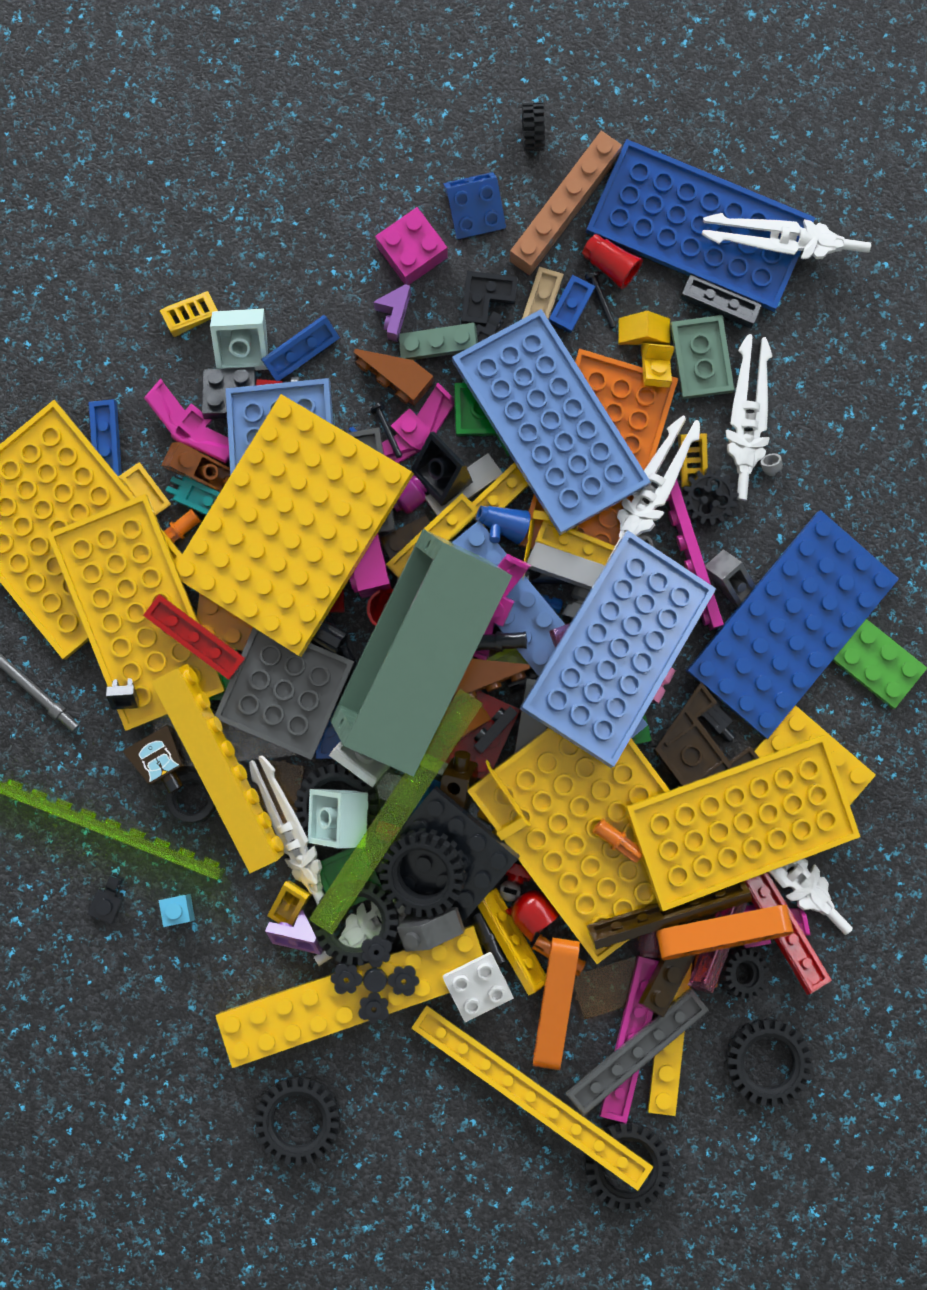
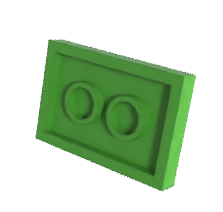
[832,619,927,709]

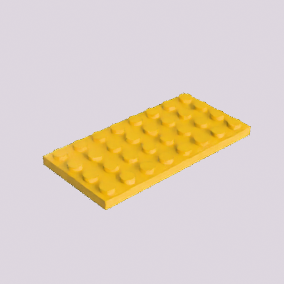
[47,494,226,731]
[625,735,860,911]

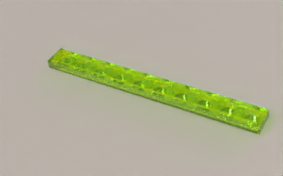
[309,689,483,935]
[0,779,225,880]

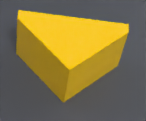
[618,311,670,345]
[267,880,312,926]

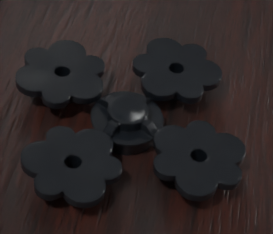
[331,935,419,1024]

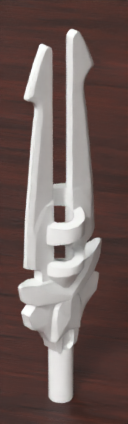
[702,213,871,259]
[726,334,772,501]
[607,416,700,561]
[249,755,333,915]
[769,858,853,935]
[314,892,407,966]

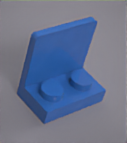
[443,172,506,239]

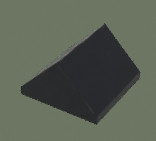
[410,431,473,506]

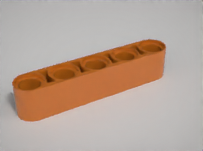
[656,905,794,960]
[533,937,580,1070]

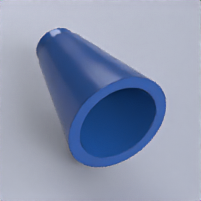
[476,505,531,544]

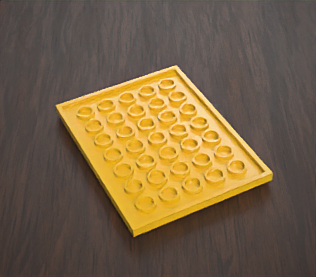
[176,394,414,657]
[0,400,182,660]
[467,728,670,964]

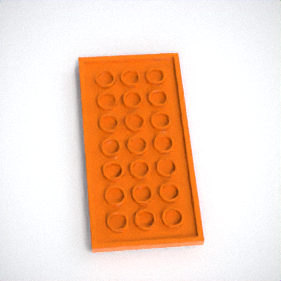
[518,349,678,549]

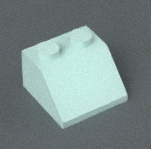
[210,309,268,370]
[308,789,369,848]

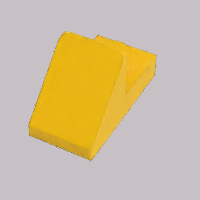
[641,343,674,388]

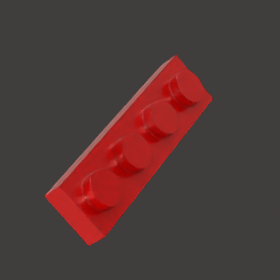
[143,594,246,680]

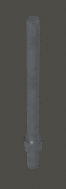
[0,654,80,733]

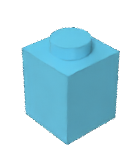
[159,894,195,927]

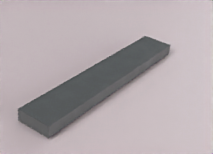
[566,988,709,1116]

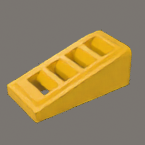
[160,291,218,337]
[678,433,708,487]

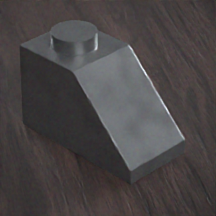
[705,549,755,608]
[397,907,465,952]

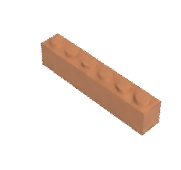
[510,131,622,276]

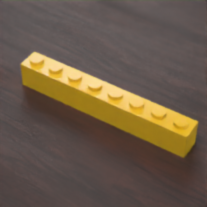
[151,664,285,873]

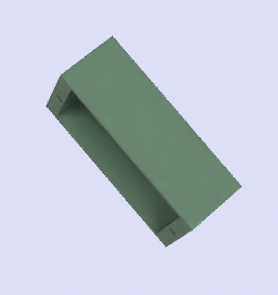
[330,529,512,777]

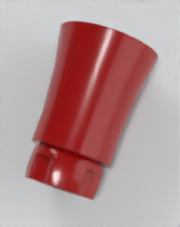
[582,234,643,290]

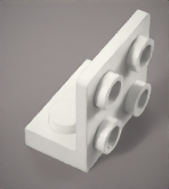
[443,952,514,1022]

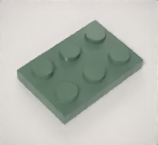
[670,315,734,399]

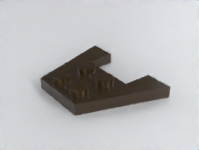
[653,682,759,787]

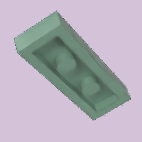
[399,323,478,360]

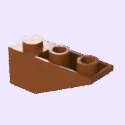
[353,349,434,406]
[161,442,231,492]
[454,659,530,702]

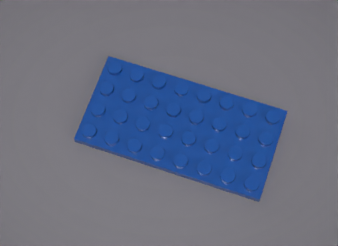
[586,139,815,312]
[686,510,899,739]

